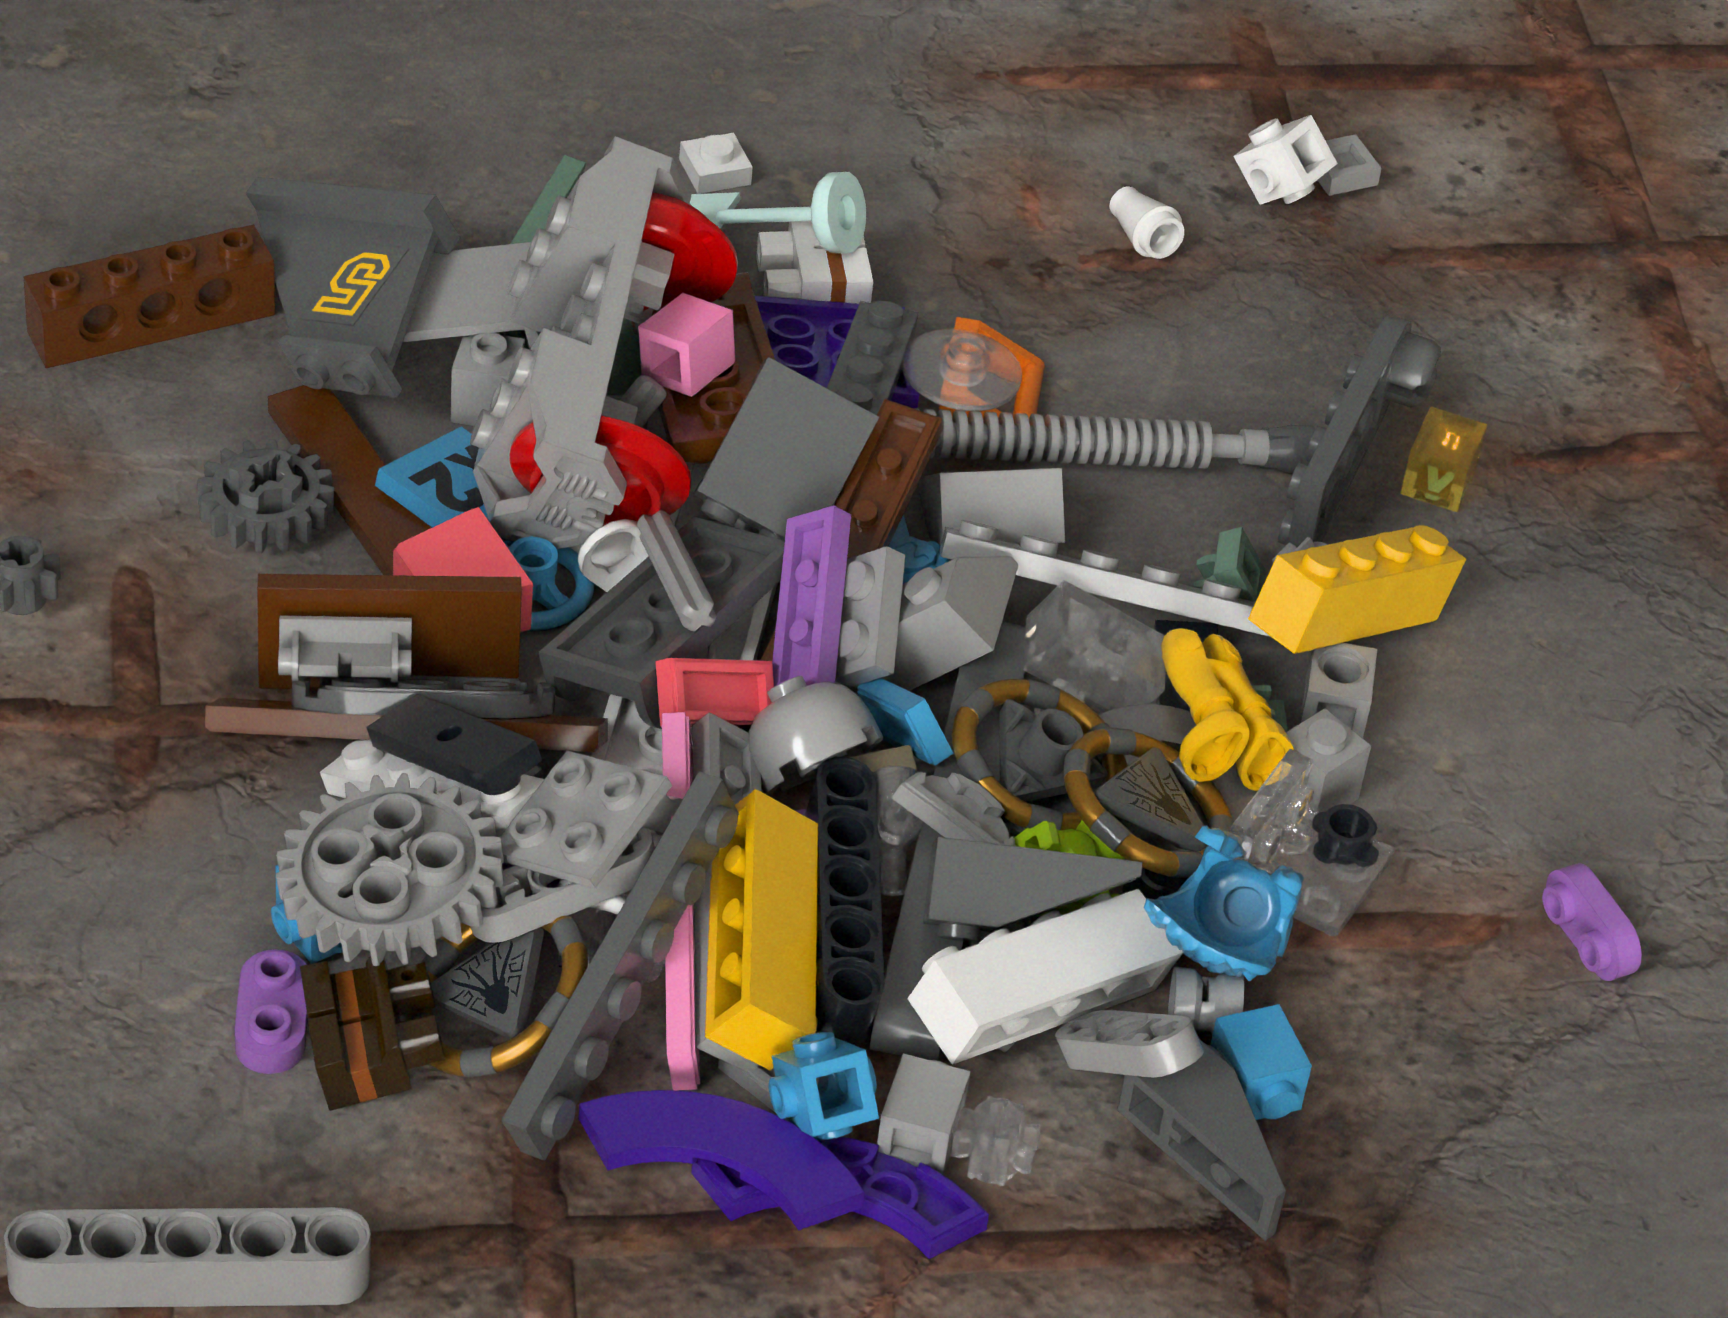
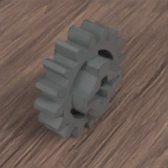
[197,439,334,553]

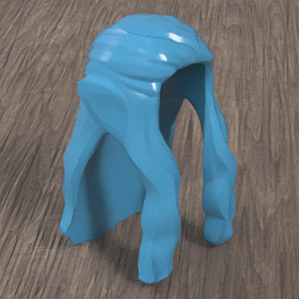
[1144,825,1304,981]

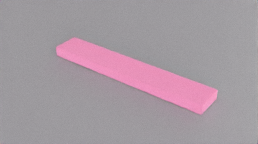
[662,712,700,1091]

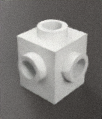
[1233,115,1338,205]

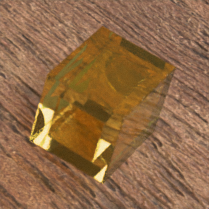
[1400,407,1488,512]

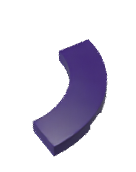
[579,1090,864,1231]
[691,1137,989,1259]

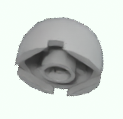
[749,675,883,796]

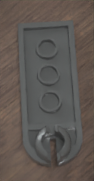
[1278,314,1441,547]

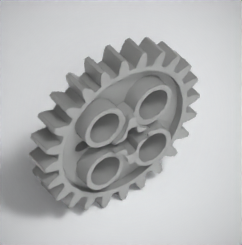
[276,773,504,966]

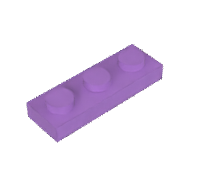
[772,506,851,687]

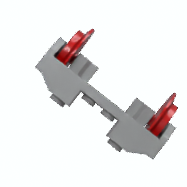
[470,136,738,549]

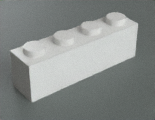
[908,889,1183,1065]

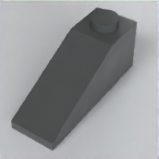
[923,837,1143,942]
[1118,1039,1286,1241]

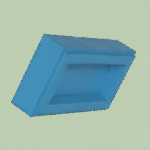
[857,678,954,765]

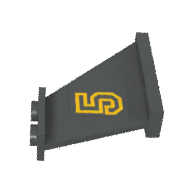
[246,177,461,398]

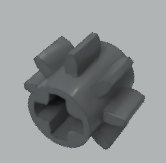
[0,536,61,615]

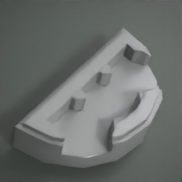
[891,772,1016,846]

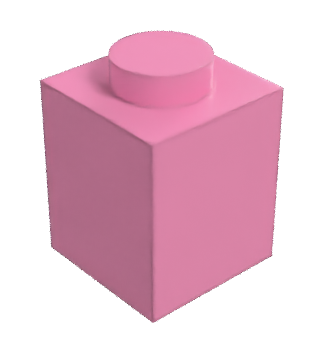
[638,293,736,397]

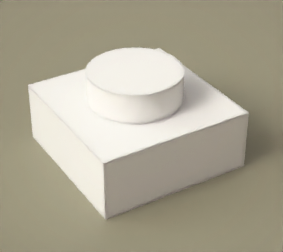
[679,133,753,194]

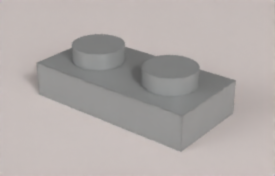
[835,546,905,687]

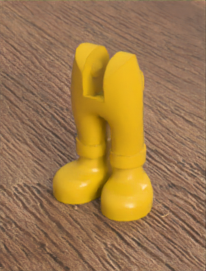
[1161,628,1295,791]

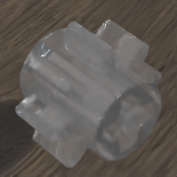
[951,1096,1041,1186]

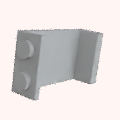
[403,242,541,349]

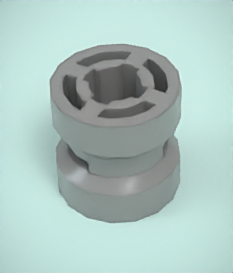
[1167,967,1244,1035]

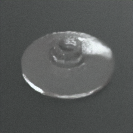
[902,329,1022,411]

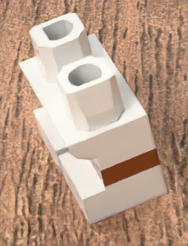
[756,221,873,304]

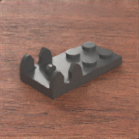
[538,517,785,729]

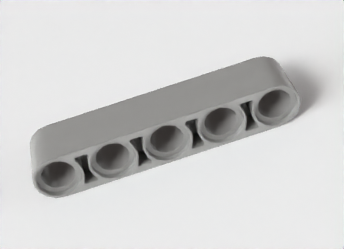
[4,1207,371,1308]

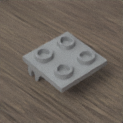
[500,750,683,888]

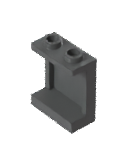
[693,357,879,541]

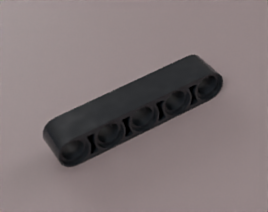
[805,757,885,1046]

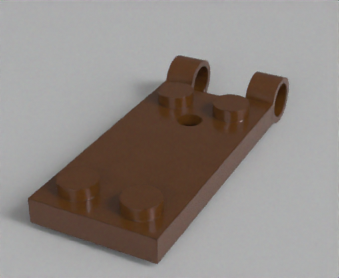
[631,272,775,464]

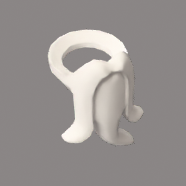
[570,519,648,592]

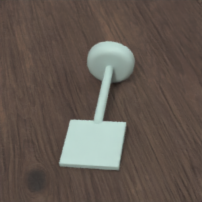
[690,172,866,253]

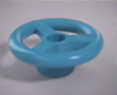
[503,537,594,631]

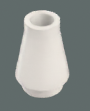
[1109,186,1184,259]

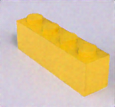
[1248,525,1466,654]
[705,789,818,1071]

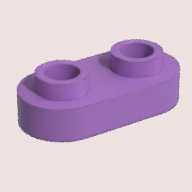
[1542,863,1642,981]
[235,949,308,1074]

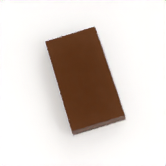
[257,574,522,689]

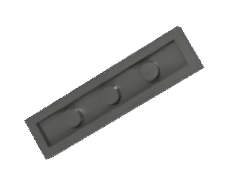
[827,301,919,415]

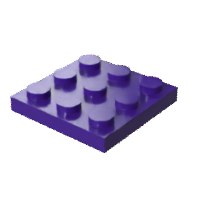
[755,296,920,408]

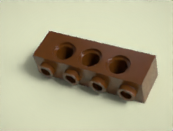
[23,224,275,368]

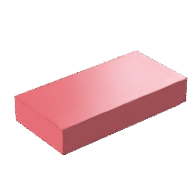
[655,658,774,728]

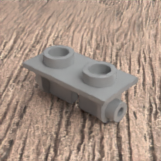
[278,616,412,682]

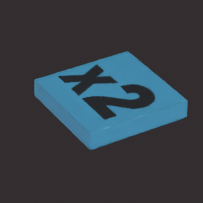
[375,426,488,528]

